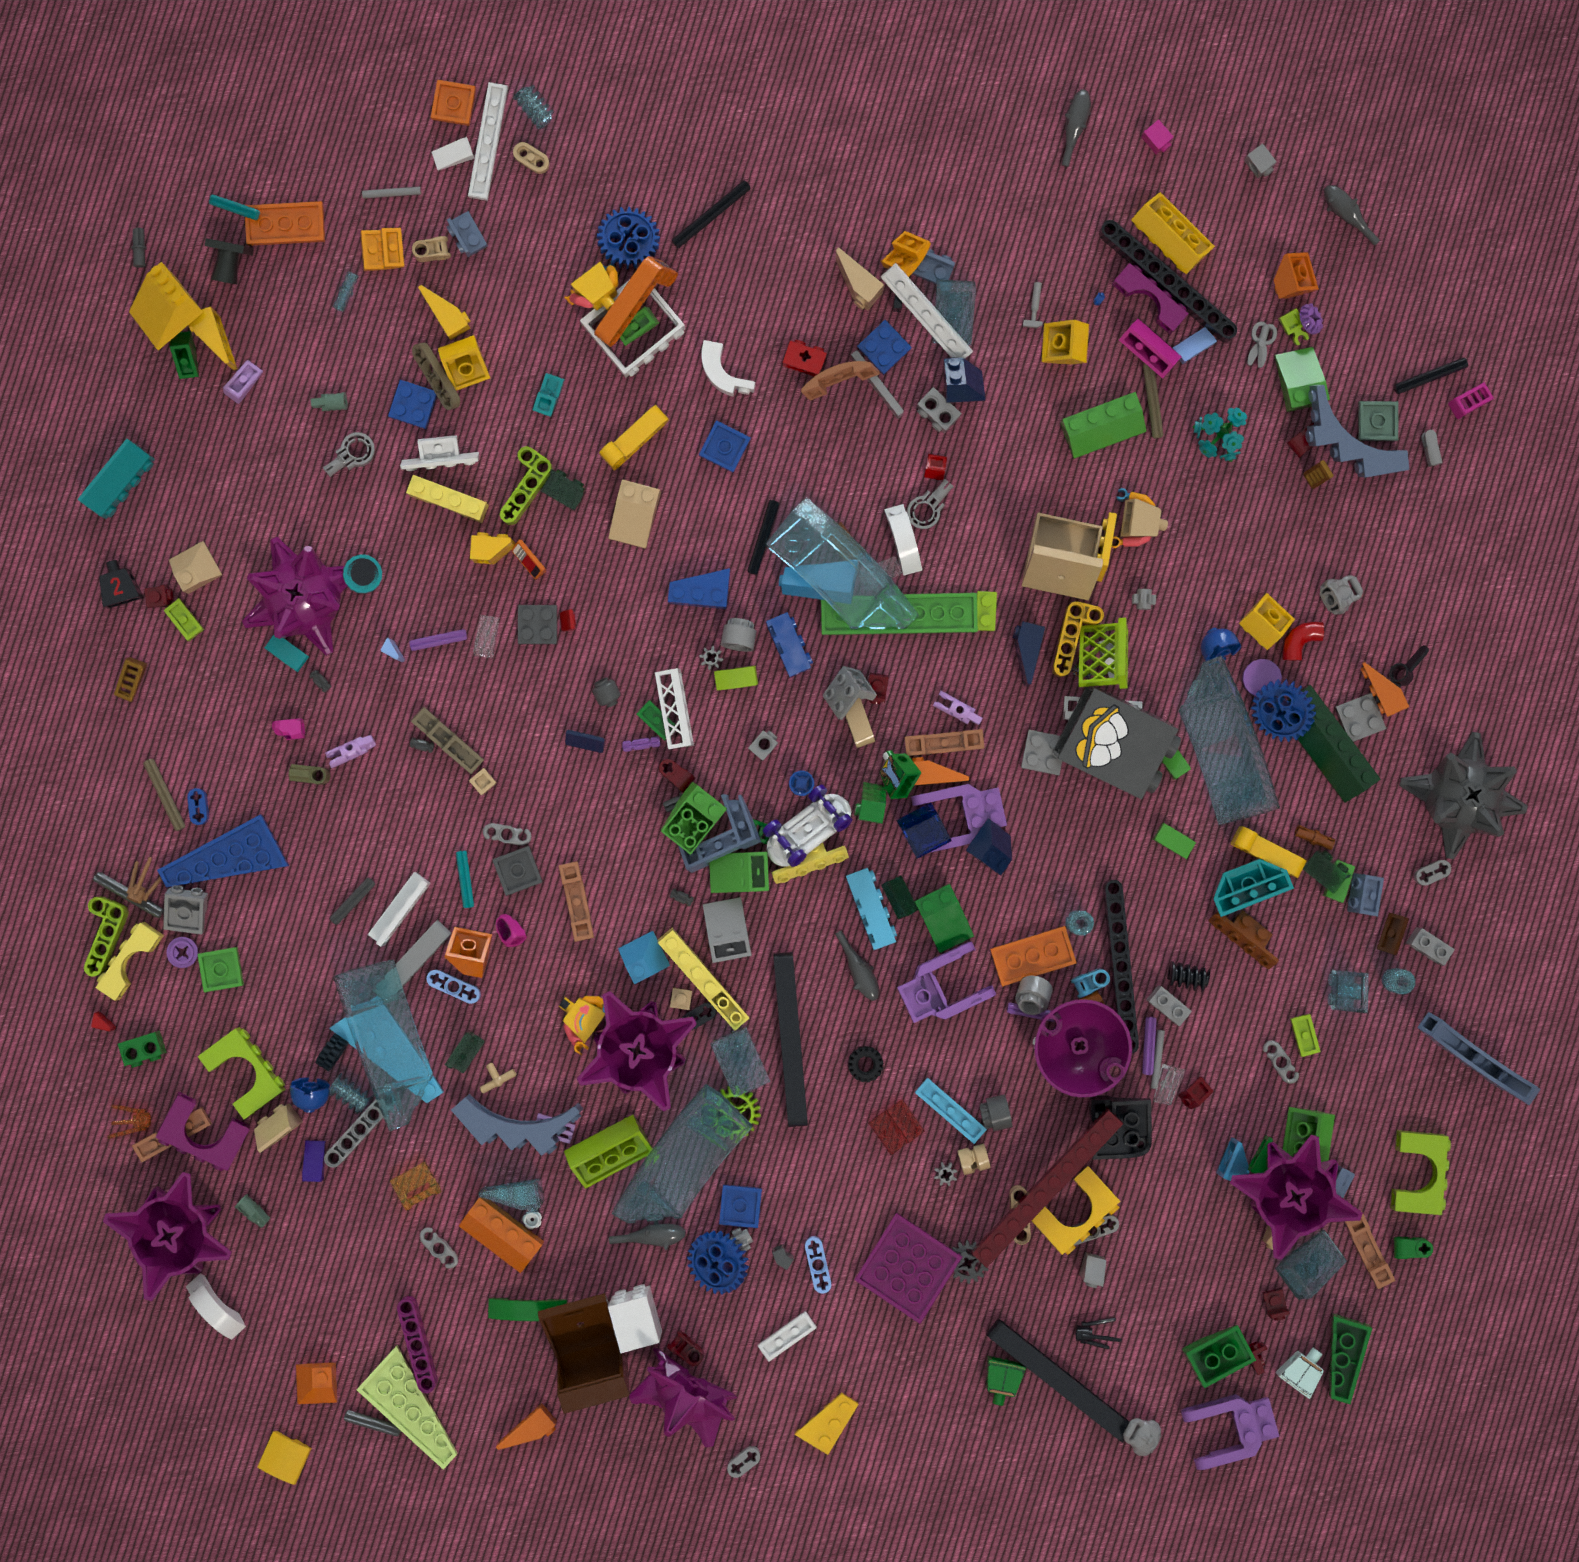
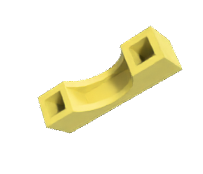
[406,475,489,523]
[95,922,164,1001]

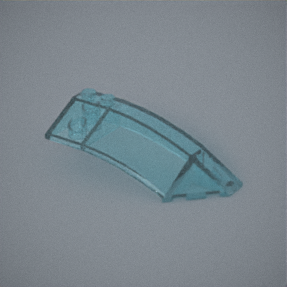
[766,498,919,629]
[1178,656,1280,825]
[333,959,434,1131]
[612,1084,752,1223]

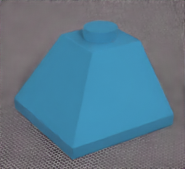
[618,931,671,984]
[1216,1137,1249,1181]

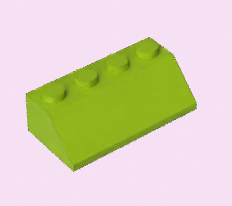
[564,1115,654,1189]

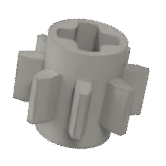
[1132,589,1156,610]
[699,646,723,670]
[934,1162,958,1186]
[729,1227,753,1251]

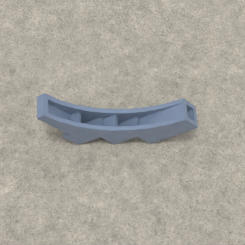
[1305,385,1410,478]
[1417,1012,1541,1106]
[451,1094,583,1156]

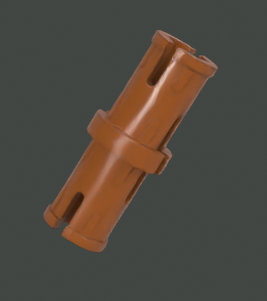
[1294,825,1335,850]

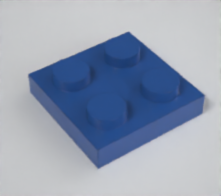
[857,320,912,376]
[388,380,437,429]
[699,420,751,473]
[719,1184,762,1228]

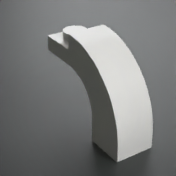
[702,340,755,397]
[884,504,922,575]
[186,1273,246,1340]

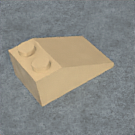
[835,247,884,311]
[608,480,661,549]
[254,1104,303,1153]

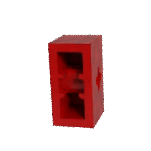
[782,340,827,377]

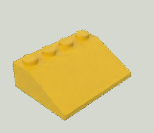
[129,262,203,350]

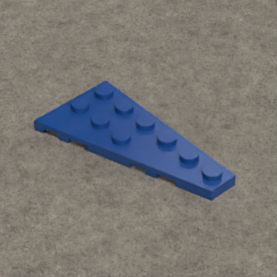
[157,814,289,887]

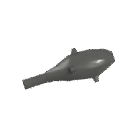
[1061,89,1091,167]
[1323,185,1380,246]
[835,930,880,1001]
[609,1221,686,1250]

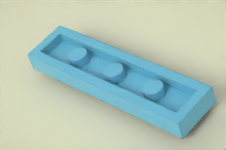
[915,1077,987,1144]

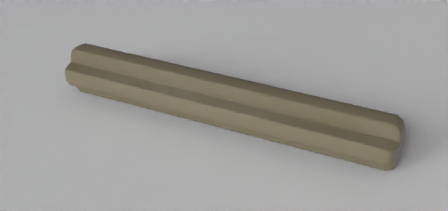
[1143,363,1163,439]
[143,759,185,831]

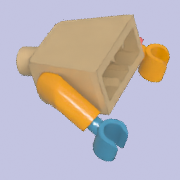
[1112,488,1168,549]

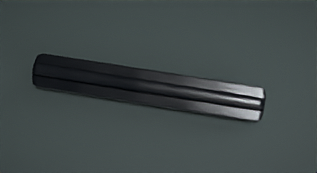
[1394,357,1469,394]
[747,500,779,575]

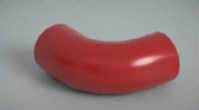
[1282,622,1324,661]

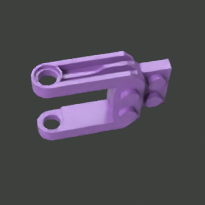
[911,784,1007,854]
[897,941,996,1023]
[1181,1394,1279,1470]

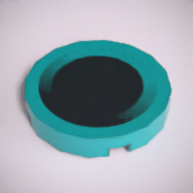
[343,554,382,594]

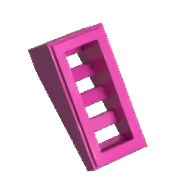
[1448,382,1494,419]

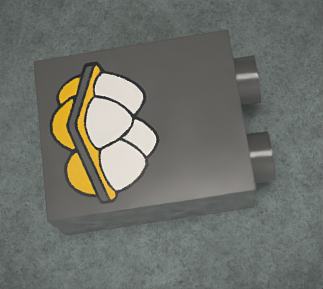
[1052,686,1181,799]

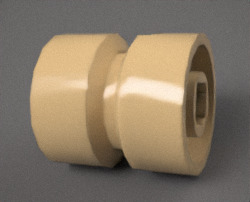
[957,1143,991,1175]

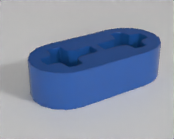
[187,788,209,825]

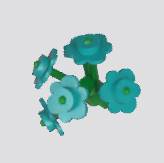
[1193,408,1247,462]

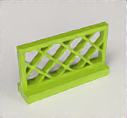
[1079,617,1128,689]

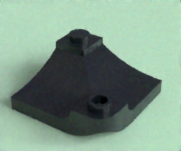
[1089,1095,1152,1160]

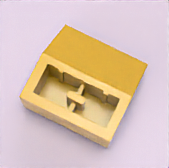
[470,532,515,565]

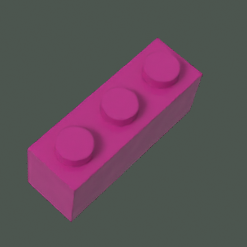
[1119,319,1182,379]

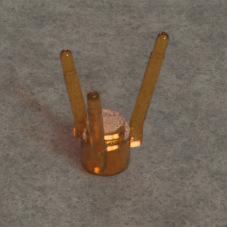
[107,1104,151,1139]

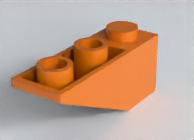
[1360,662,1409,717]

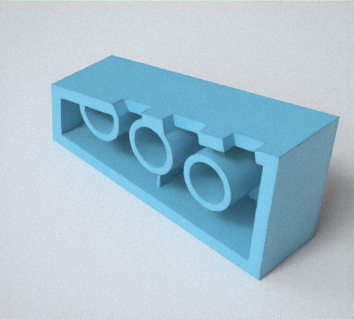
[846,868,897,950]

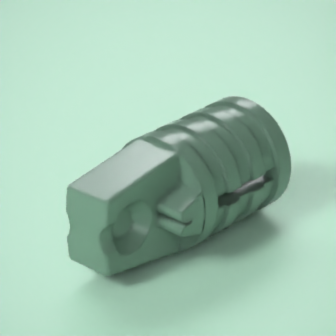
[311,392,348,411]
[234,1194,270,1228]

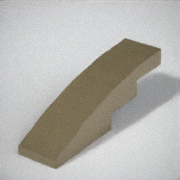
[410,706,484,774]

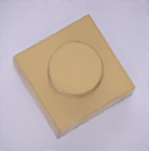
[469,768,497,795]
[670,988,692,1010]

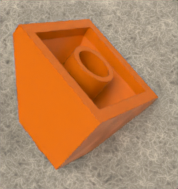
[1274,252,1319,299]
[445,927,492,978]
[296,1362,337,1404]

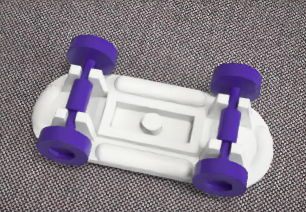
[763,785,853,867]

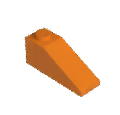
[912,757,969,786]
[496,1403,557,1450]

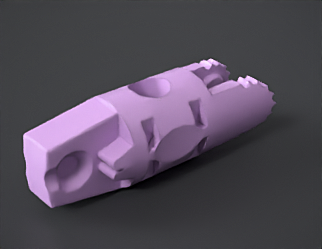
[933,691,983,725]
[325,735,376,768]

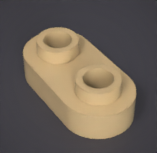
[513,142,550,174]

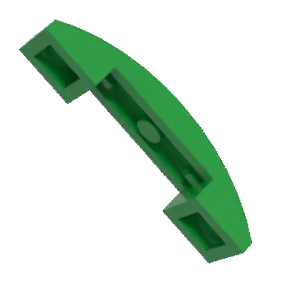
[488,1298,567,1321]

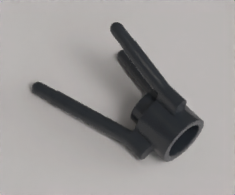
[1076,1318,1122,1349]

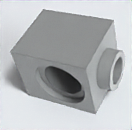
[1244,144,1277,179]
[748,730,778,761]

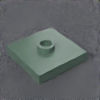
[1358,401,1398,441]

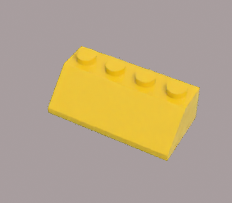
[1131,192,1215,274]

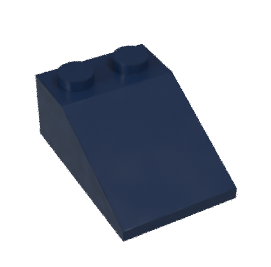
[1012,621,1045,687]

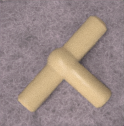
[480,1063,516,1094]

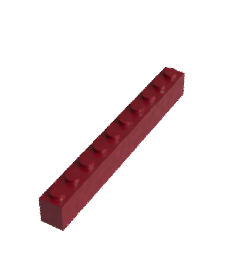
[972,1108,1123,1268]

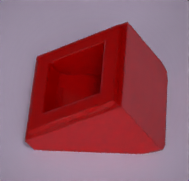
[924,454,947,480]
[560,609,576,632]
[91,1011,116,1032]

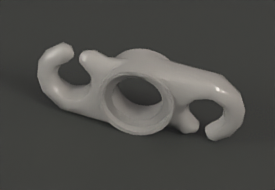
[483,823,532,846]
[1263,1040,1299,1084]
[420,1227,458,1269]

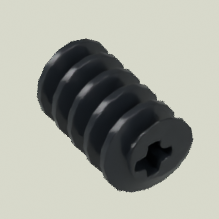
[1167,961,1211,993]

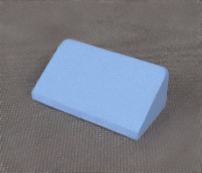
[1172,327,1217,364]
[381,638,405,662]

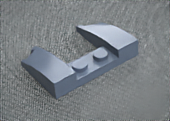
[678,794,761,873]

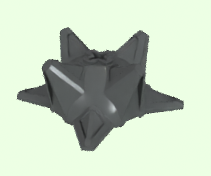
[1399,732,1528,860]

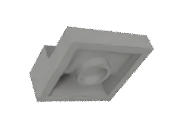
[163,885,208,934]

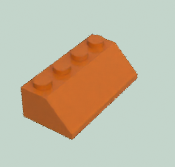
[459,1194,544,1273]

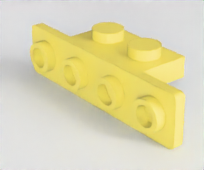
[772,843,849,884]

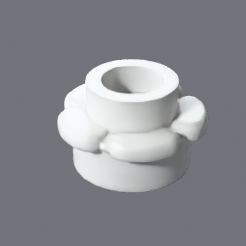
[522,1210,542,1229]

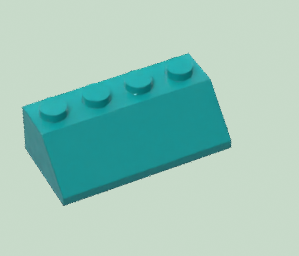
[77,439,155,519]

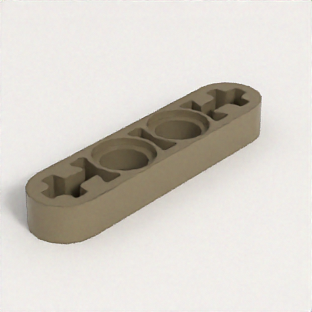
[412,343,460,410]

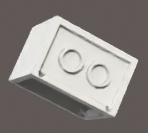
[608,1284,662,1353]

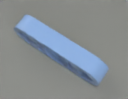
[427,969,481,1004]
[805,1236,831,1294]

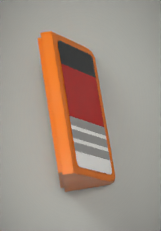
[512,540,547,579]

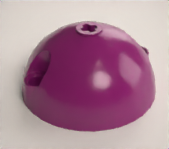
[1034,999,1132,1097]

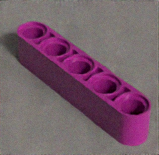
[397,1296,438,1393]

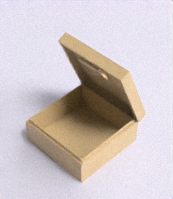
[1022,513,1103,600]

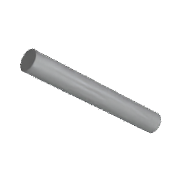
[362,187,421,199]
[1151,1030,1165,1089]

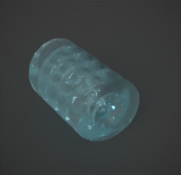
[513,85,554,130]
[1065,910,1094,936]
[1382,968,1415,994]
[329,1073,373,1114]

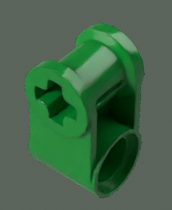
[1393,1237,1433,1259]

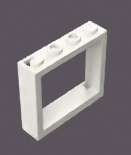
[580,281,685,378]

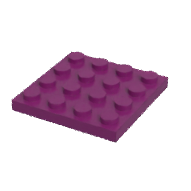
[854,1213,963,1324]

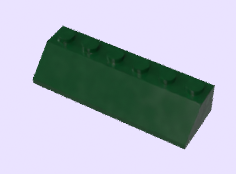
[1287,685,1381,803]

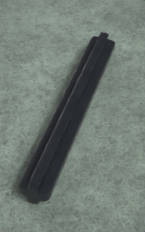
[672,180,751,248]

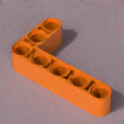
[594,256,678,347]

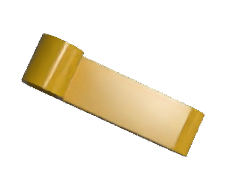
[599,405,669,471]
[1052,602,1104,677]
[1230,826,1307,878]

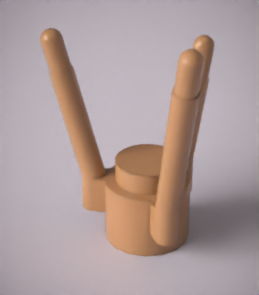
[126,857,162,904]

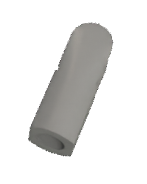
[1421,430,1442,467]

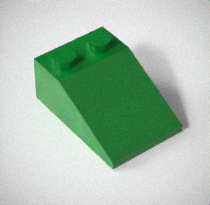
[914,884,974,953]
[1182,1325,1256,1388]

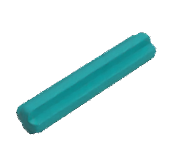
[209,194,260,220]
[456,851,474,908]

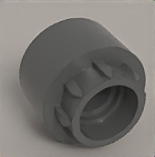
[979,1094,1013,1132]

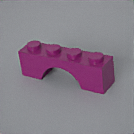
[1112,263,1188,335]

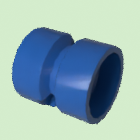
[789,771,814,796]

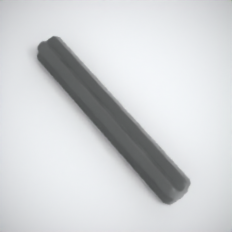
[93,872,164,918]

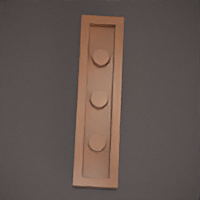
[132,1107,212,1163]

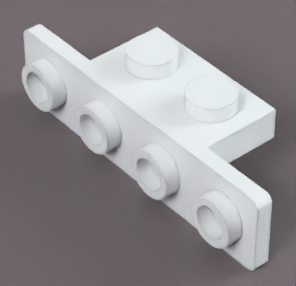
[400,435,479,471]

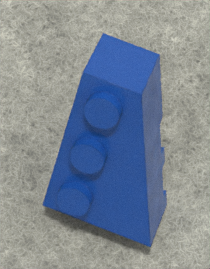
[668,568,731,609]
[766,612,813,678]

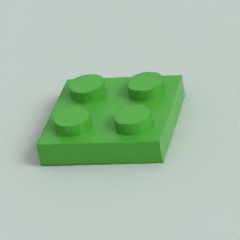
[197,947,244,992]

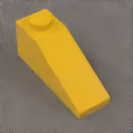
[418,285,471,340]

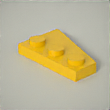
[1096,512,1117,582]
[794,1393,859,1455]

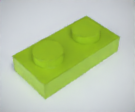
[977,591,997,631]
[163,598,205,641]
[1290,1014,1321,1057]

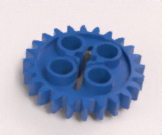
[597,207,660,269]
[1251,679,1316,742]
[687,1230,749,1295]

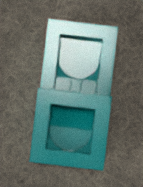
[533,373,565,417]
[264,635,309,672]

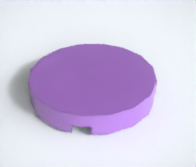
[1242,659,1282,697]

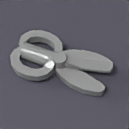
[1247,321,1277,368]

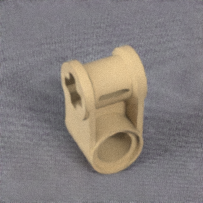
[412,236,451,262]

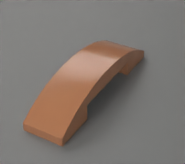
[801,361,880,401]
[905,729,985,756]
[559,861,594,942]
[1344,1211,1396,1289]

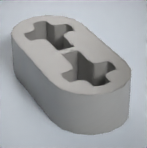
[1414,860,1451,885]
[727,1446,760,1478]

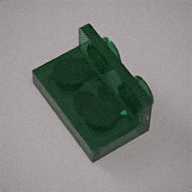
[541,469,586,511]
[1303,850,1351,893]
[881,875,918,920]
[445,1030,485,1073]

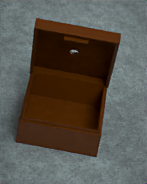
[538,1293,630,1414]

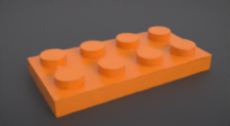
[245,201,325,246]
[990,926,1077,986]

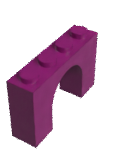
[155,1091,250,1171]

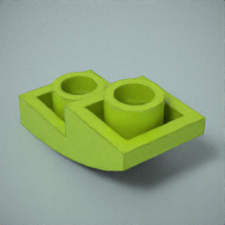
[714,665,758,690]

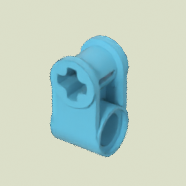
[1070,968,1110,998]

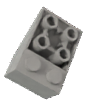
[703,897,752,963]

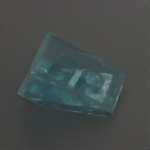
[933,279,976,345]
[1328,970,1369,1013]
[710,1026,770,1098]
[478,1178,545,1212]
[1275,1230,1347,1300]

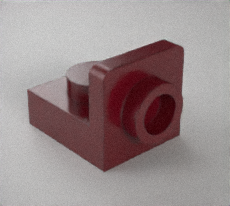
[144,584,174,609]
[866,673,889,704]
[1178,1077,1214,1109]
[1262,1288,1290,1321]
[1249,1341,1267,1375]

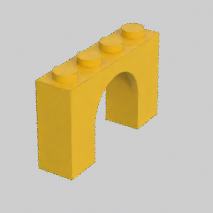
[1031,1166,1121,1255]

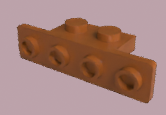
[1208,910,1279,969]

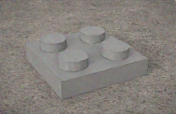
[1334,693,1386,742]
[1021,730,1062,776]

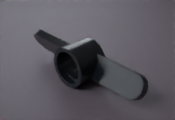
[1376,645,1429,703]

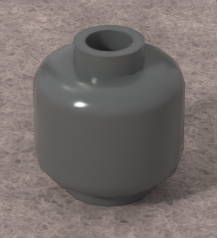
[592,677,621,708]

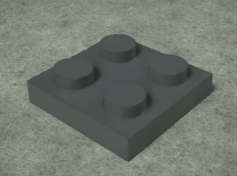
[518,605,558,644]
[492,846,543,896]

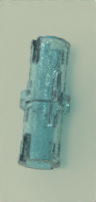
[332,271,359,312]

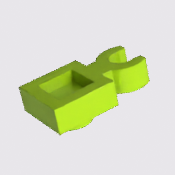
[1278,308,1309,345]

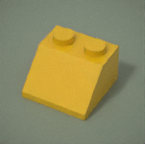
[1042,320,1089,365]
[438,335,490,391]
[1239,593,1295,650]

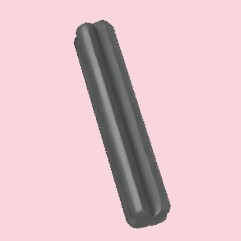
[329,878,376,925]
[344,1410,401,1437]

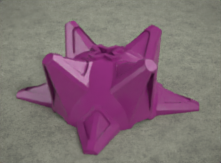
[242,537,348,656]
[576,991,697,1112]
[1230,1135,1363,1260]
[103,1172,232,1301]
[629,1348,738,1447]

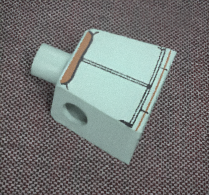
[1275,1347,1324,1399]

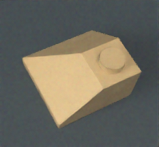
[169,541,222,594]

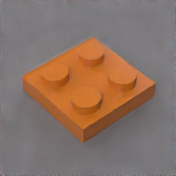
[431,80,476,126]

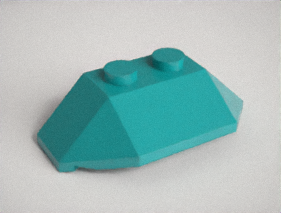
[1213,859,1294,917]

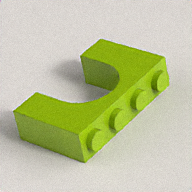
[197,1027,286,1119]
[1390,1130,1451,1215]

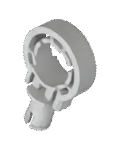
[323,432,375,477]
[907,479,954,529]

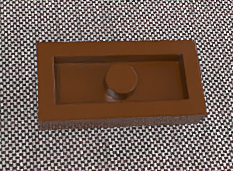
[1377,912,1409,956]

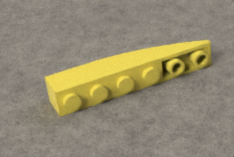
[658,928,749,1031]

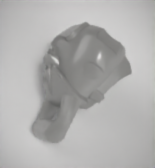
[1320,575,1363,614]
[1123,1418,1162,1456]

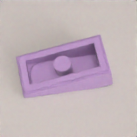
[223,360,263,404]

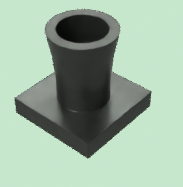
[205,238,254,285]

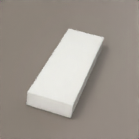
[757,1311,817,1362]

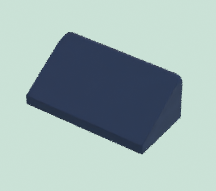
[565,730,606,753]

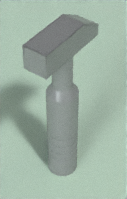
[1023,282,1043,328]

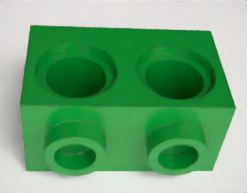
[118,1031,167,1068]

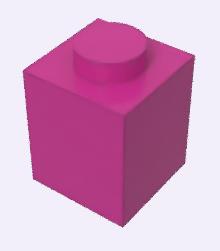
[1141,119,1174,155]

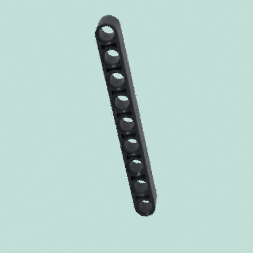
[1099,220,1237,343]
[1103,880,1139,1054]
[773,952,808,1127]
[986,1319,1130,1443]

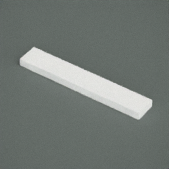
[468,82,508,201]
[881,263,973,358]

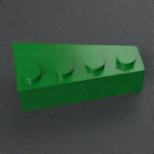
[854,782,886,824]
[1329,1313,1372,1405]

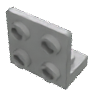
[823,666,877,720]

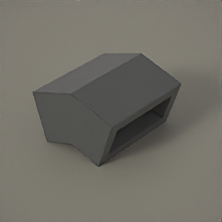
[772,1244,794,1270]

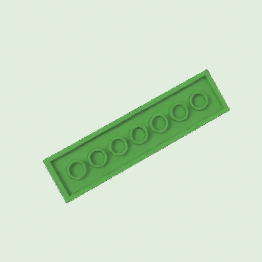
[821,593,978,635]

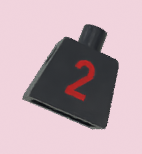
[99,560,144,609]

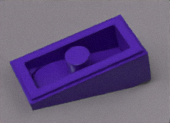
[302,1140,325,1182]

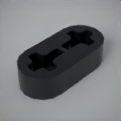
[683,1002,716,1030]

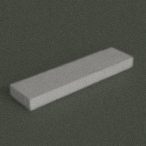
[851,350,904,419]

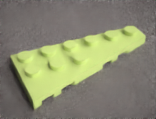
[357,1345,457,1470]

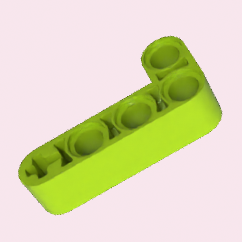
[500,446,553,525]
[84,897,129,977]

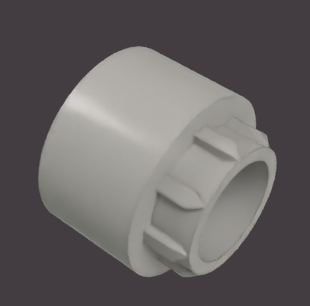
[720,618,757,652]
[1015,975,1053,1015]

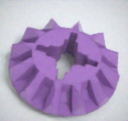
[1300,303,1323,335]
[167,937,198,968]

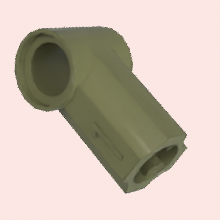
[288,764,331,785]

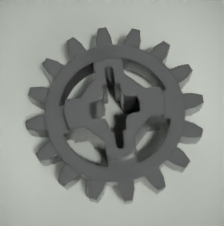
[952,1240,989,1284]

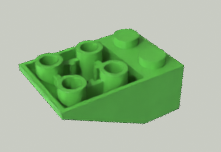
[661,782,727,855]
[709,852,769,893]

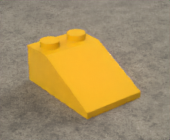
[188,307,238,371]

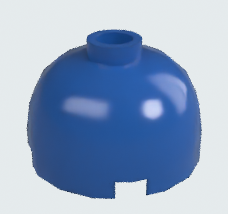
[1200,628,1241,664]
[290,1078,330,1113]

